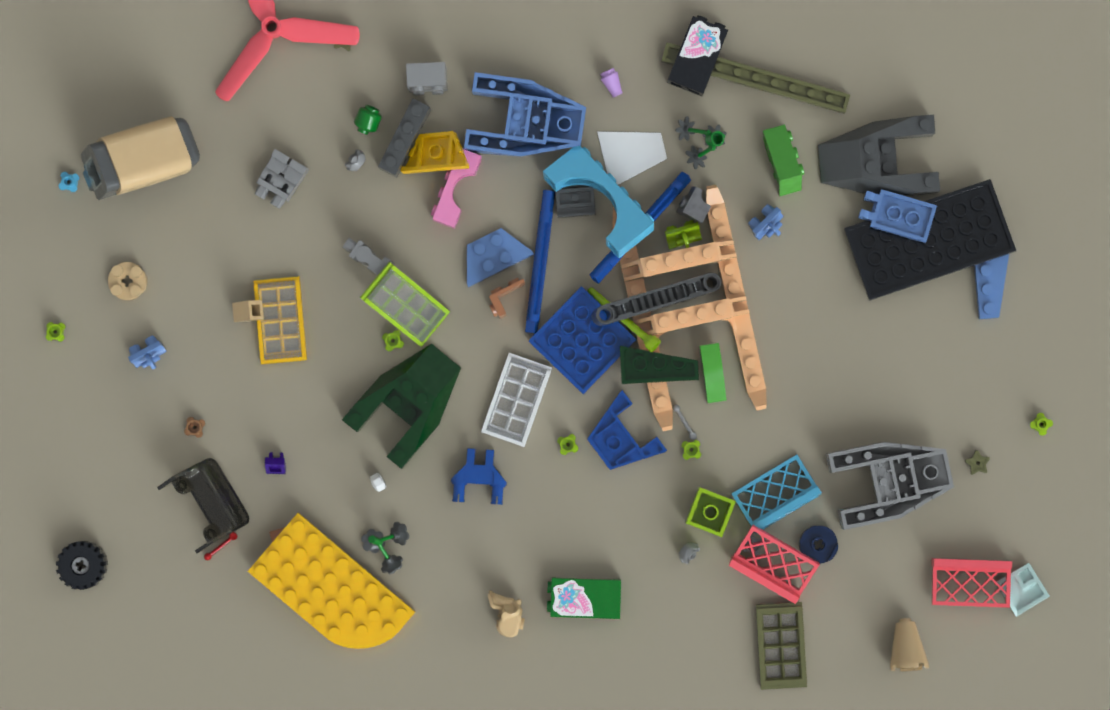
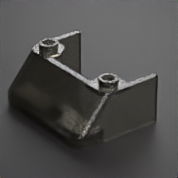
[157,458,249,554]

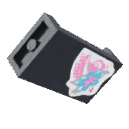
[667,15,728,96]

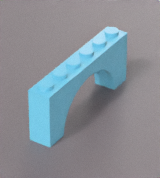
[543,146,654,258]

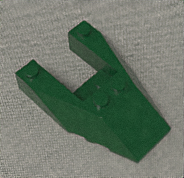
[342,344,461,469]

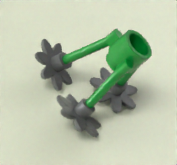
[675,116,727,169]

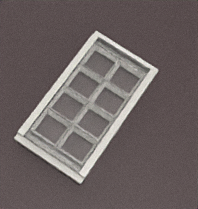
[481,353,552,447]

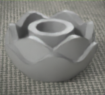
[345,149,366,171]
[679,542,700,564]

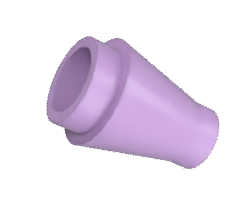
[600,68,623,97]

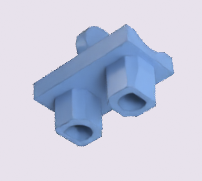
[748,204,784,240]
[128,335,167,370]

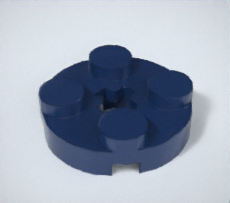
[799,525,838,564]

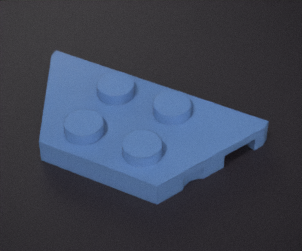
[467,228,534,288]

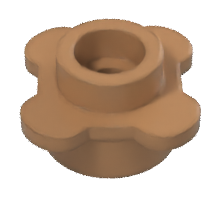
[184,417,205,438]

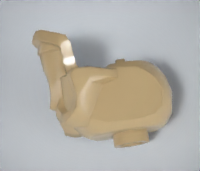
[488,590,525,637]

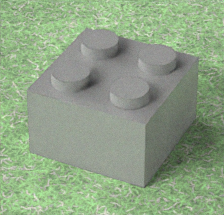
[406,62,448,96]

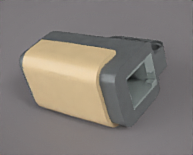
[81,116,200,200]

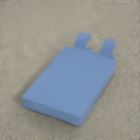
[858,189,937,243]

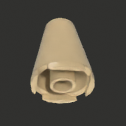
[890,618,929,672]

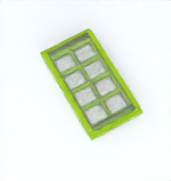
[360,262,450,347]

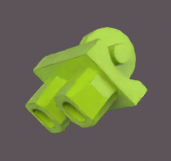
[665,220,702,249]

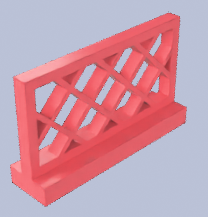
[729,525,820,604]
[932,558,1012,608]

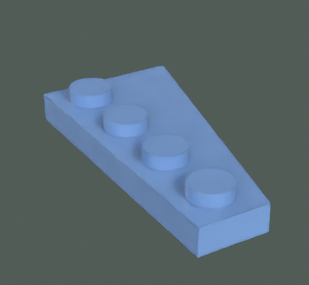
[974,254,1009,319]

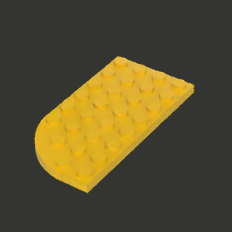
[247,512,415,649]

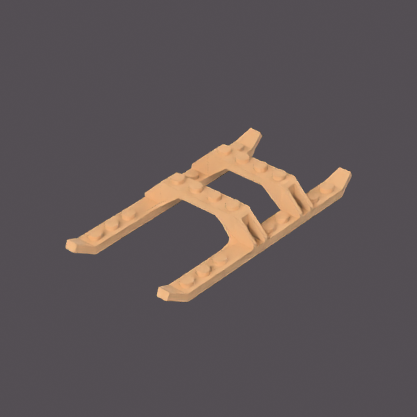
[612,185,767,431]

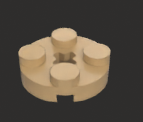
[108,262,147,301]

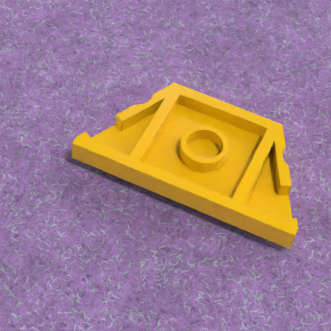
[400,131,469,174]

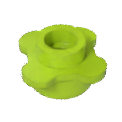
[46,322,66,342]
[382,330,404,352]
[1030,413,1053,436]
[557,434,578,455]
[681,440,701,460]

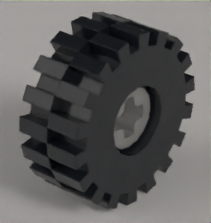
[56,541,108,590]

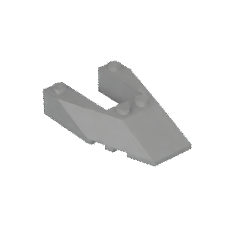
[826,442,954,530]

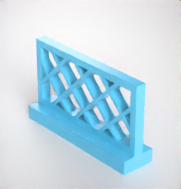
[732,455,822,534]

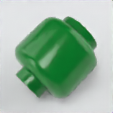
[354,105,382,135]

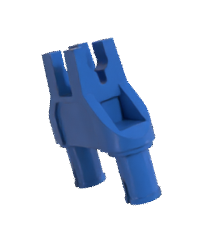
[451,448,507,505]

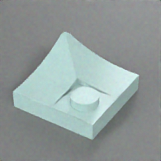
[997,563,1050,617]

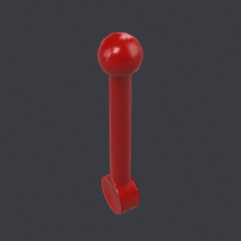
[204,533,238,561]

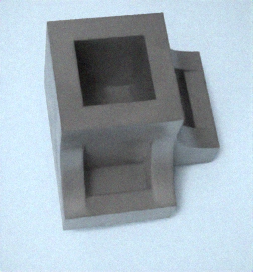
[676,187,711,223]

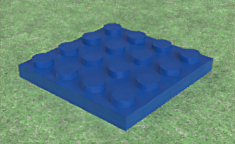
[528,286,637,394]

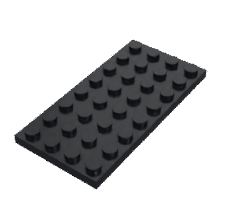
[844,179,1016,301]

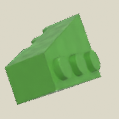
[763,124,804,197]

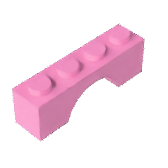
[431,149,482,229]

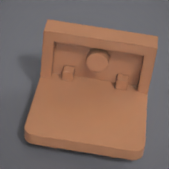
[489,278,525,319]

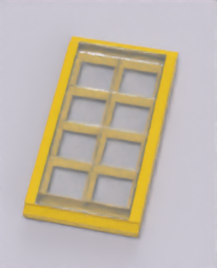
[254,276,307,365]

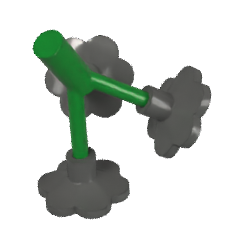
[361,522,409,574]

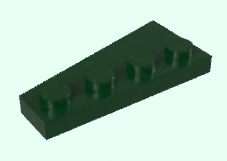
[620,346,699,384]

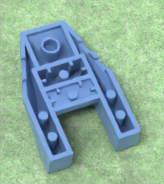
[464,72,586,157]

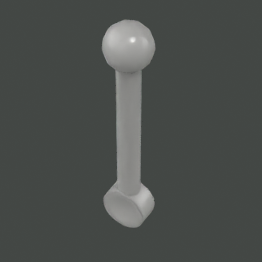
[672,404,697,440]

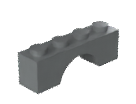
[378,98,431,178]

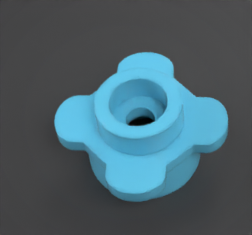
[58,172,80,192]

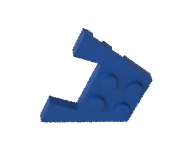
[587,390,667,470]

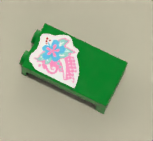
[547,577,621,619]

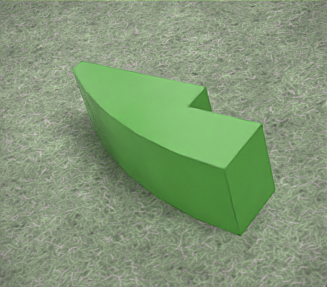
[699,343,727,403]

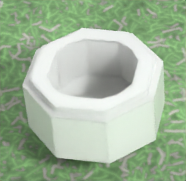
[370,473,387,492]

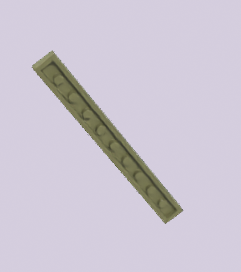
[661,42,850,114]

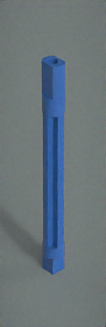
[589,172,691,284]
[525,190,555,334]

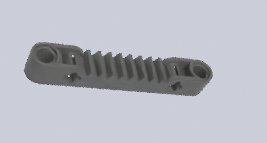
[591,273,721,326]

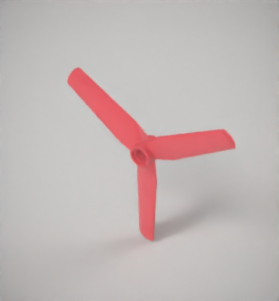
[215,0,360,101]

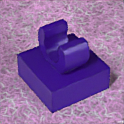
[265,452,286,474]

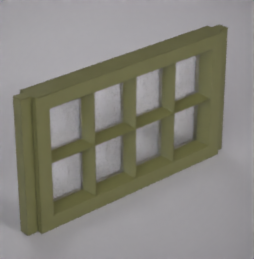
[756,602,807,690]

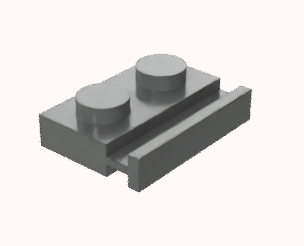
[556,187,596,218]

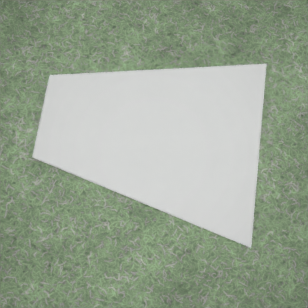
[597,132,667,185]

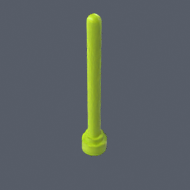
[588,287,661,352]

